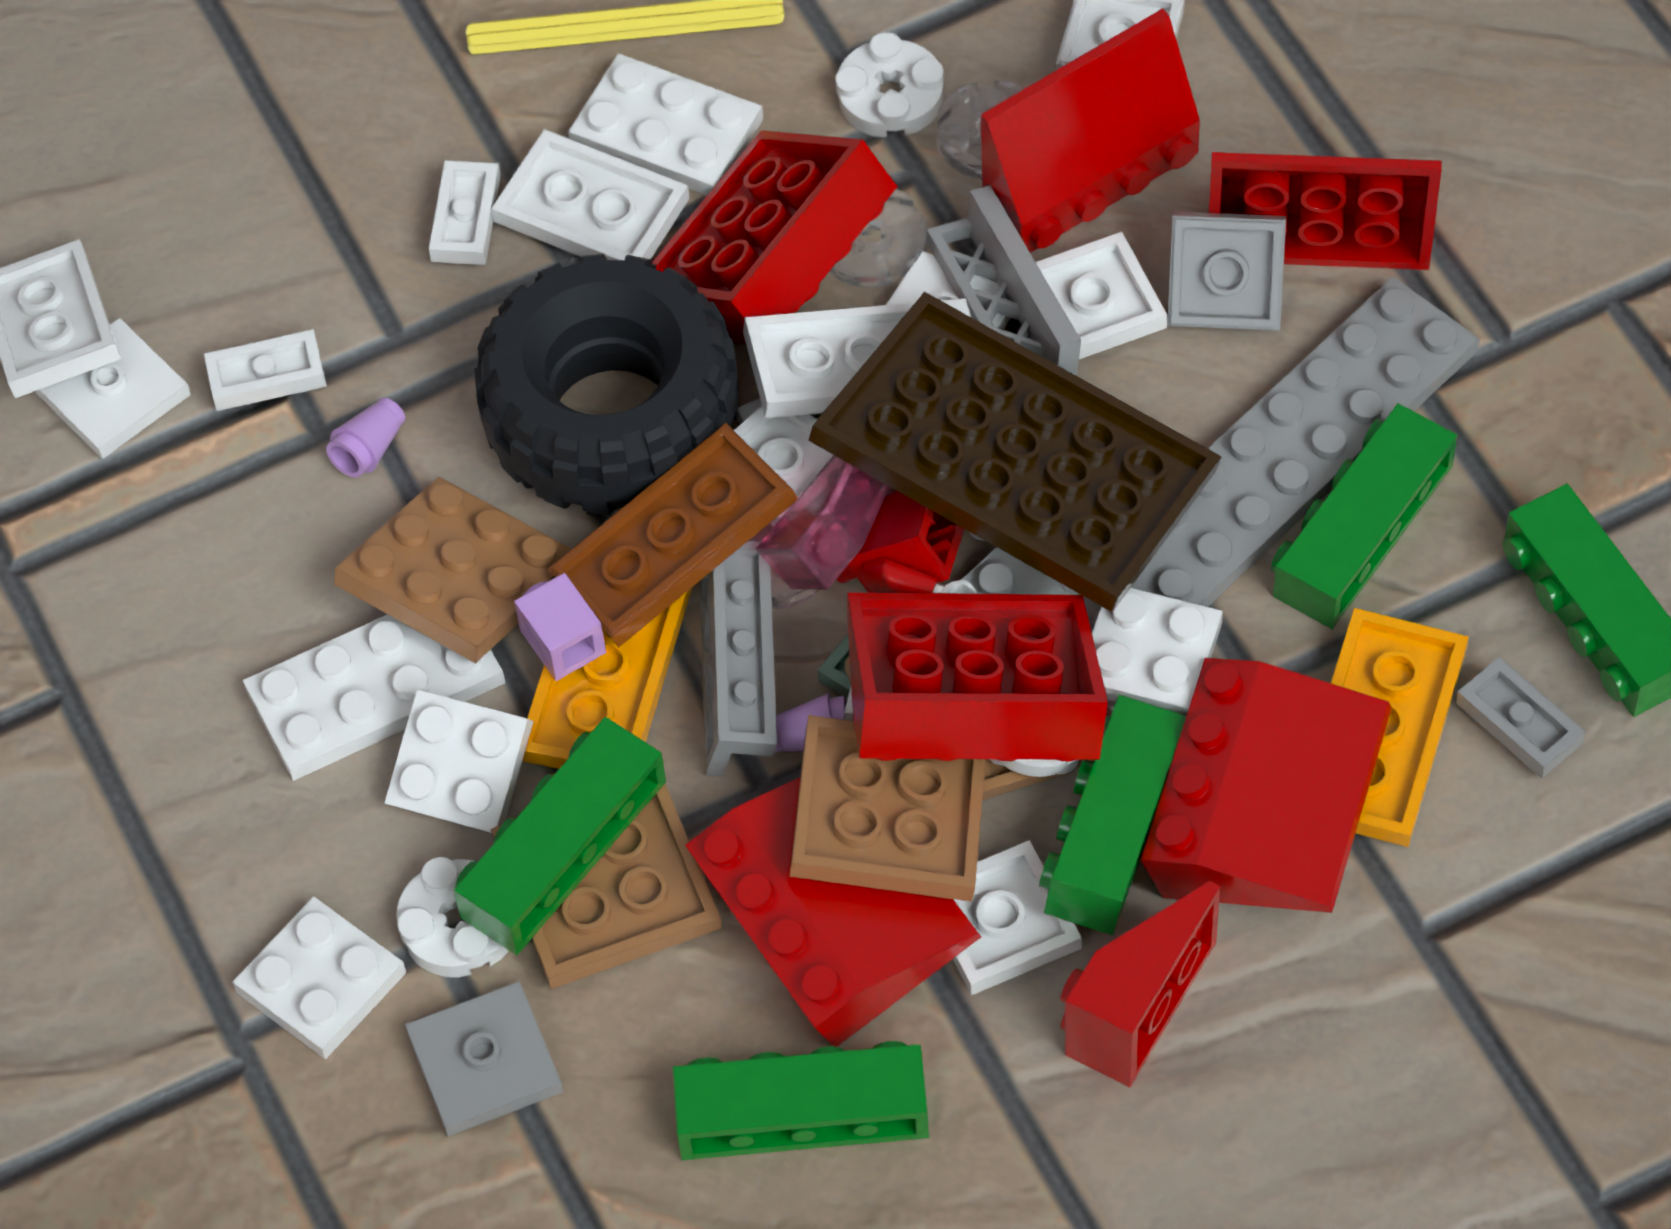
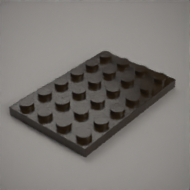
[808,291,1222,613]

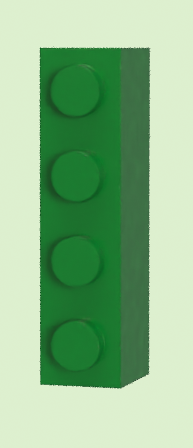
[1270,403,1457,630]
[1502,483,1671,717]
[1039,695,1186,936]
[453,717,666,956]
[673,1041,929,1160]

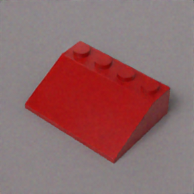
[981,8,1200,253]
[652,130,898,345]
[1209,152,1442,270]
[846,592,1108,762]
[1141,658,1392,913]
[685,777,981,1047]

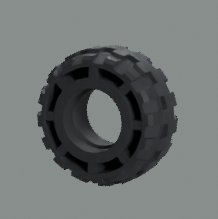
[474,253,739,515]

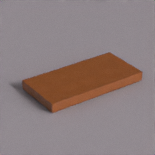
[548,423,798,648]

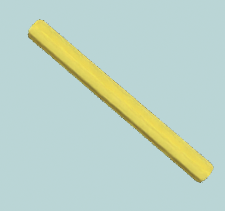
[466,0,784,55]

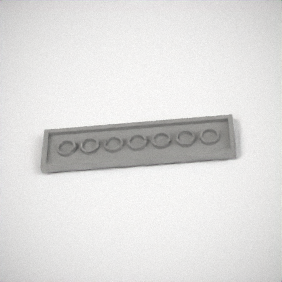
[1131,277,1480,607]

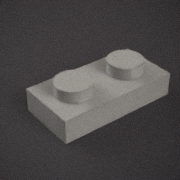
[1456,657,1586,779]

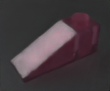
[755,455,890,590]

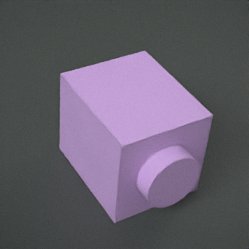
[514,573,606,681]

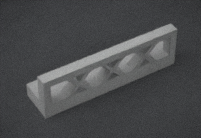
[926,185,1081,376]
[700,541,777,777]

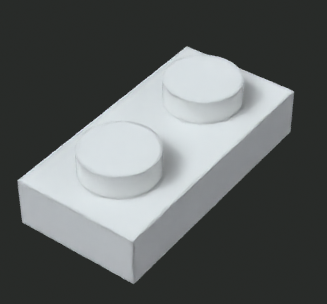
[429,160,501,265]
[204,329,327,411]

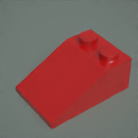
[1060,881,1220,1088]

